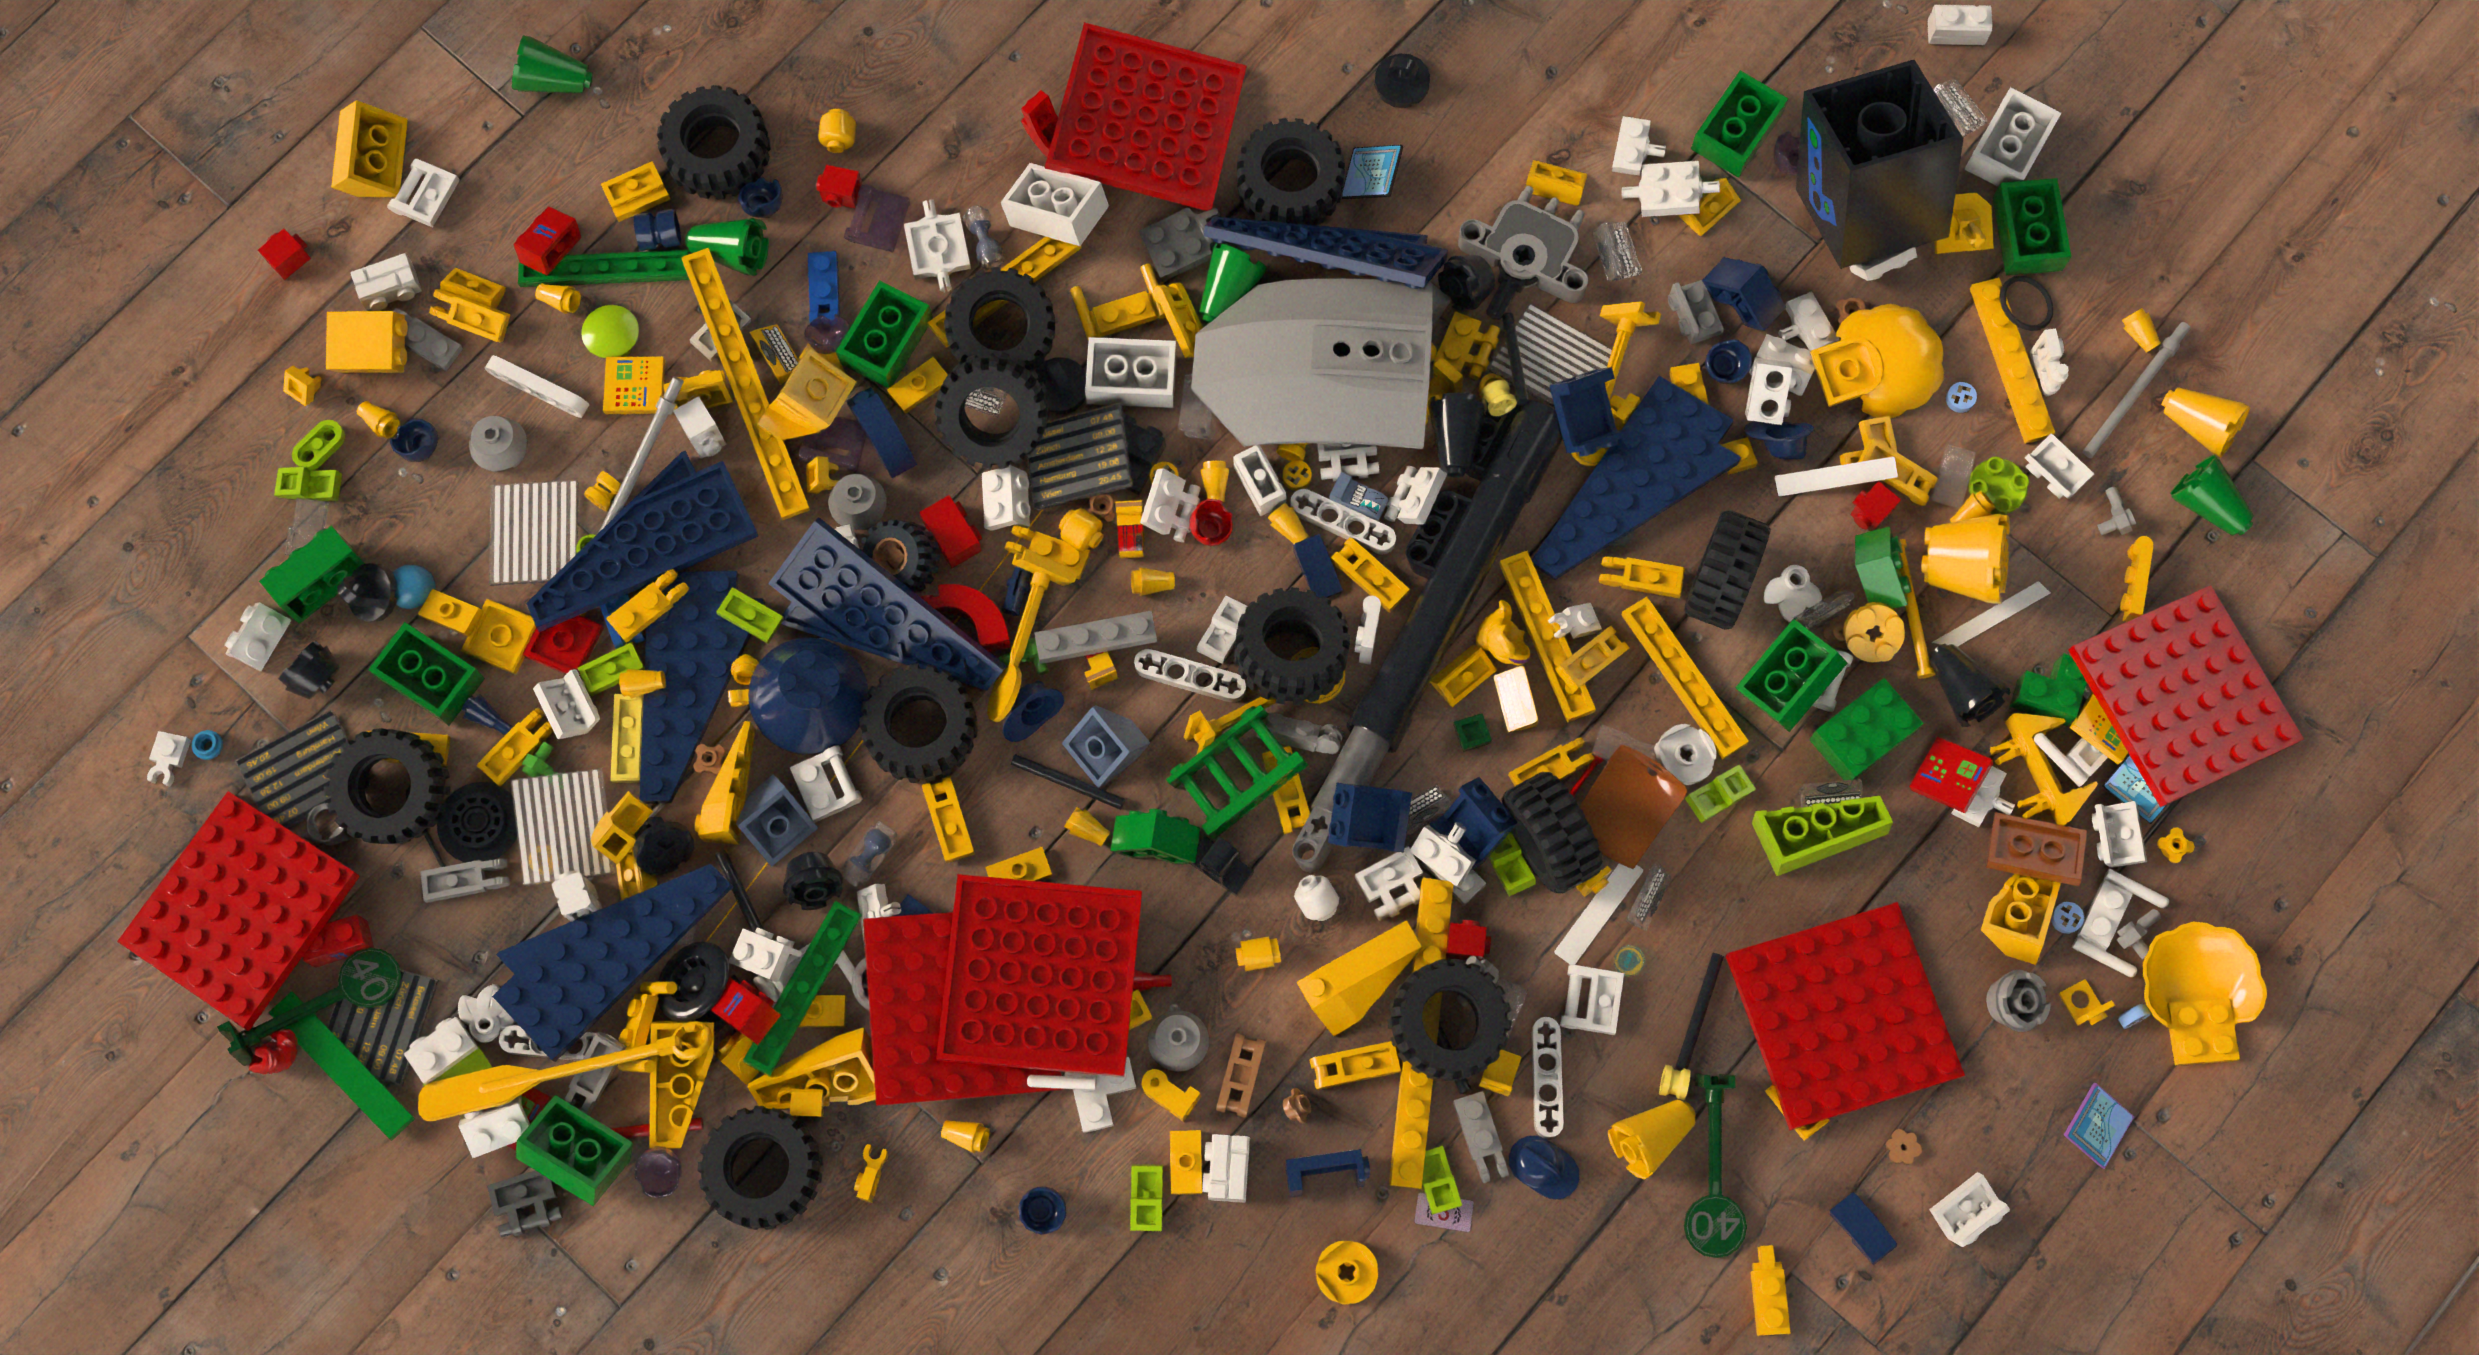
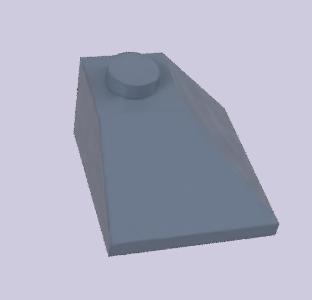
[1062,705,1150,788]
[736,774,818,867]

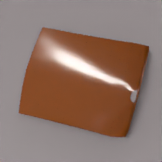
[1579,745,1688,869]

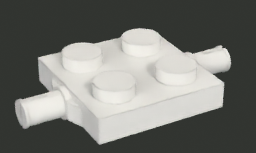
[1622,161,1720,217]
[904,200,971,292]

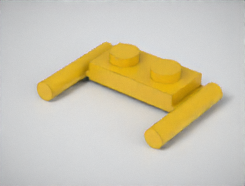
[1070,263,1166,341]
[618,981,677,1073]

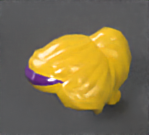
[1476,600,1531,666]

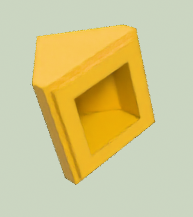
[790,1089,824,1117]

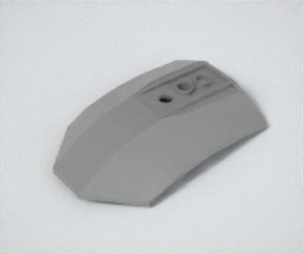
[1191,278,1433,449]

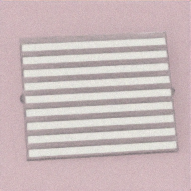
[1487,303,1613,409]
[489,480,579,586]
[511,768,616,887]

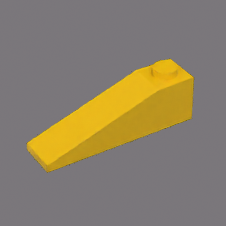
[695,721,756,845]
[1981,873,2061,965]
[1297,920,1423,1037]
[649,1021,714,1149]
[748,1027,875,1109]

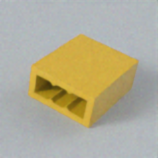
[326,311,408,373]

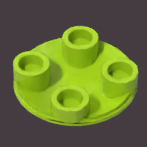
[581,305,639,358]
[1968,456,2029,515]

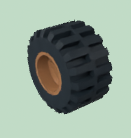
[859,520,940,593]

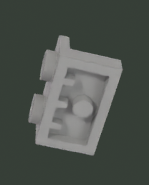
[1668,280,1724,345]

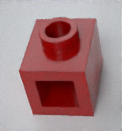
[816,165,863,209]
[258,228,311,280]
[1850,481,1901,531]
[1446,920,1491,961]

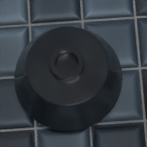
[1438,255,1495,311]
[278,641,340,700]
[783,852,843,910]

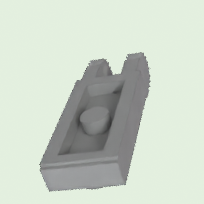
[393,308,463,371]
[1256,713,1344,755]
[420,859,510,903]
[565,1031,627,1115]
[1453,1091,1509,1183]

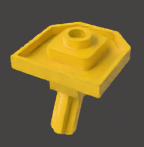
[1934,192,1994,254]

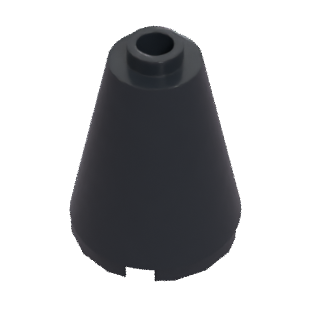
[1428,392,1487,478]
[1930,644,2011,727]

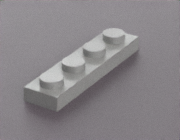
[1034,611,1157,664]

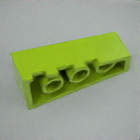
[1752,796,1893,876]

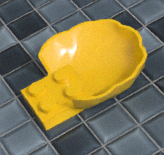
[1810,304,1944,419]
[2143,921,2267,1066]

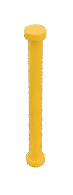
[1900,539,1936,679]

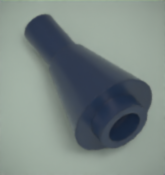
[462,694,513,735]

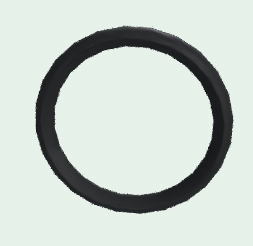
[2000,276,2054,331]

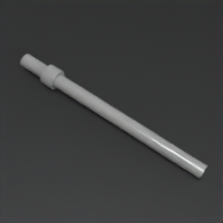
[2083,322,2191,458]
[599,376,684,532]

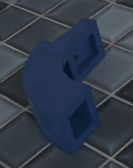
[846,387,917,478]

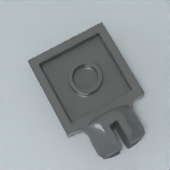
[1139,206,1222,282]

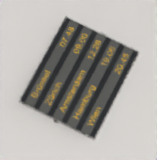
[1027,403,1133,511]
[235,709,371,830]
[314,970,439,1086]

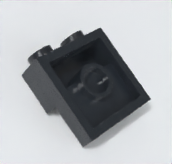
[1122,414,1166,495]

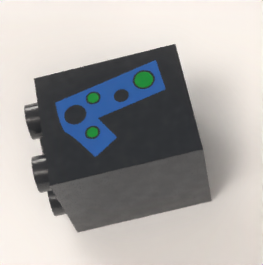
[1796,59,1964,269]

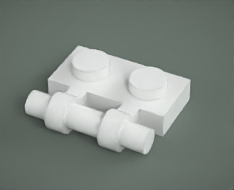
[2029,328,2069,396]
[1317,443,1379,482]
[1384,466,1447,524]
[1140,468,1201,542]
[1355,846,1423,921]

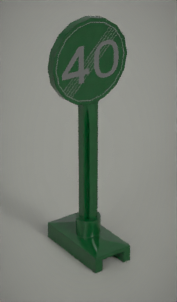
[217,948,402,1066]
[1683,1073,1747,1258]

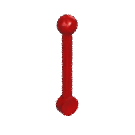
[1569,753,1604,797]

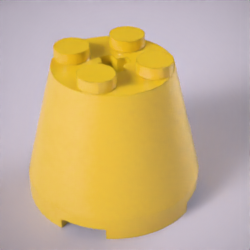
[1921,514,2010,604]

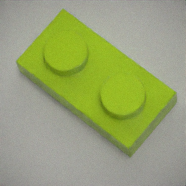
[716,587,784,644]
[577,642,645,696]

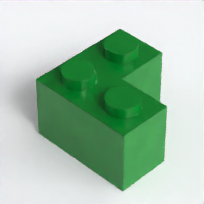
[1855,526,1912,609]
[2009,653,2087,726]
[1110,809,1200,864]

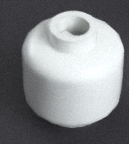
[1294,875,1339,921]

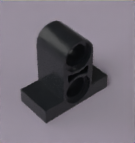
[1189,836,1254,896]

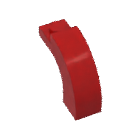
[1021,90,1058,157]
[921,584,1011,652]

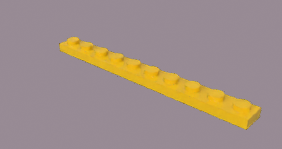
[681,248,810,521]
[1389,878,1454,1189]

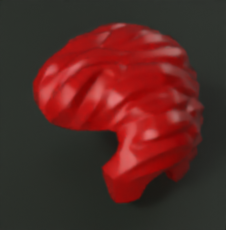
[248,1029,298,1075]

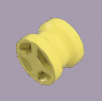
[1481,380,1517,416]
[1659,1065,1691,1100]

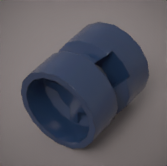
[634,209,681,251]

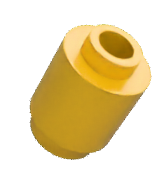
[1235,936,1281,972]

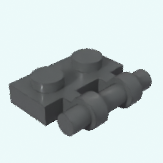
[487,1170,563,1237]

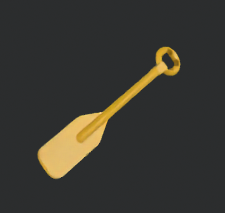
[418,1021,713,1121]

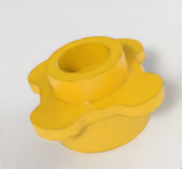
[2157,827,2195,863]

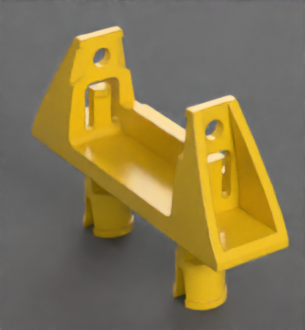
[1990,713,2098,826]

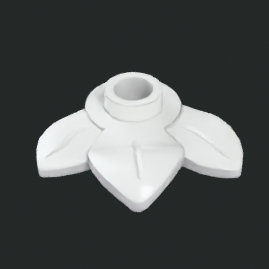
[1764,565,1822,623]
[458,984,516,1042]

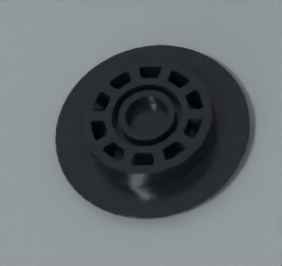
[437,782,519,862]
[657,941,729,1022]

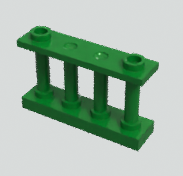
[1166,705,1308,840]

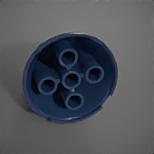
[748,638,869,755]

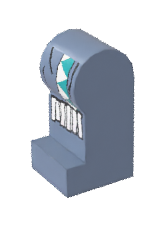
[1330,472,1389,521]

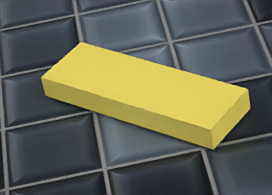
[610,694,644,783]

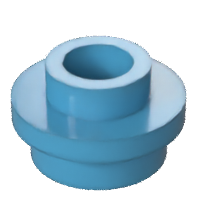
[192,730,223,760]

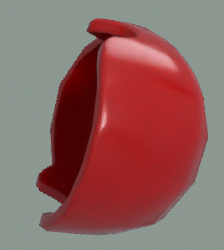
[1189,499,1233,546]

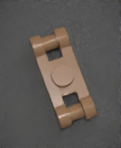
[1216,1033,1266,1118]

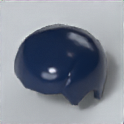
[738,177,783,218]
[1705,339,1752,384]
[390,419,439,462]
[1018,1186,1066,1235]

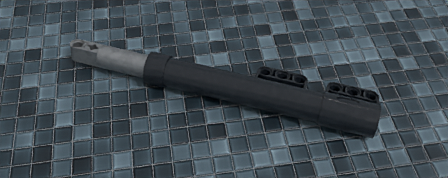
[1292,400,1563,873]

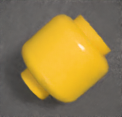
[818,109,857,153]
[1059,508,1104,552]

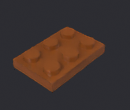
[1986,812,2087,886]

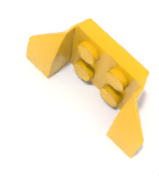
[756,337,857,441]

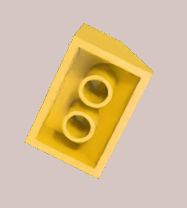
[331,100,408,197]

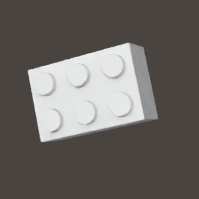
[1965,87,2061,187]
[1001,163,1109,246]
[1085,337,1177,408]

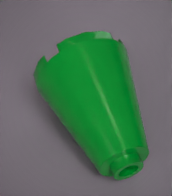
[512,35,593,93]
[685,218,769,276]
[1199,243,1267,324]
[2170,455,2254,535]

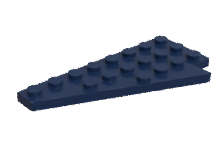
[1204,217,1448,289]
[1532,376,1741,580]
[526,450,759,632]
[768,517,1006,691]
[639,571,765,804]
[492,864,734,1062]

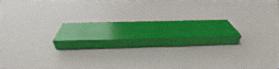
[518,250,691,287]
[743,900,862,1077]
[268,991,415,1141]

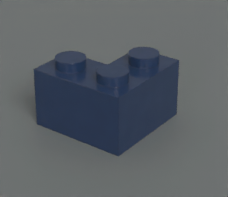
[1702,257,1786,331]

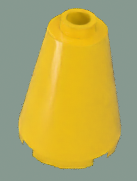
[2161,387,2250,458]
[1608,1099,1696,1179]

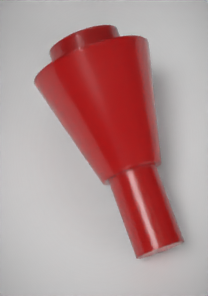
[1133,970,1172,992]

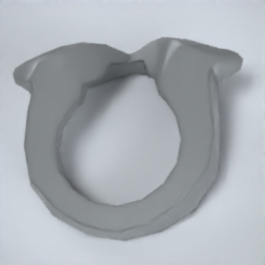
[302,803,350,845]

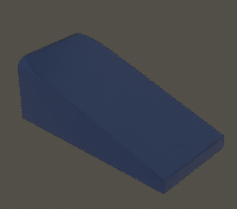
[1293,534,1343,598]

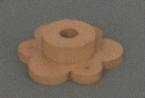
[1823,618,1849,650]
[1885,1129,1922,1165]

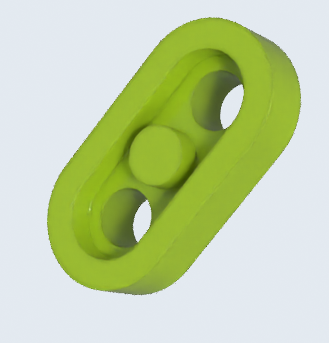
[292,420,345,471]

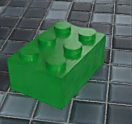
[1691,70,1789,178]
[1992,178,2072,276]
[836,280,933,388]
[259,525,366,624]
[1735,619,1848,732]
[368,622,485,726]
[1809,678,1924,785]
[516,1095,633,1207]

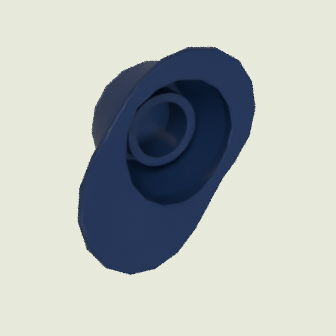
[1744,421,1814,460]
[1003,680,1064,742]
[1509,1136,1580,1199]

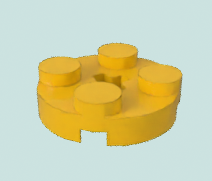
[1843,602,1905,662]
[1316,1241,1378,1305]

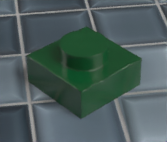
[1453,713,1492,752]

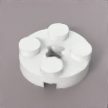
[1654,724,1716,785]

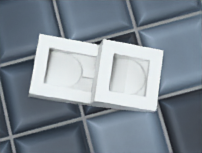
[1197,596,1247,664]

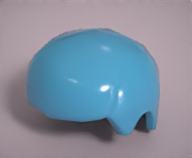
[393,564,436,609]

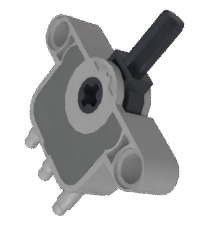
[1458,186,1588,320]

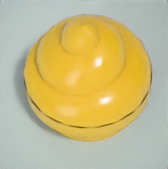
[731,654,759,685]

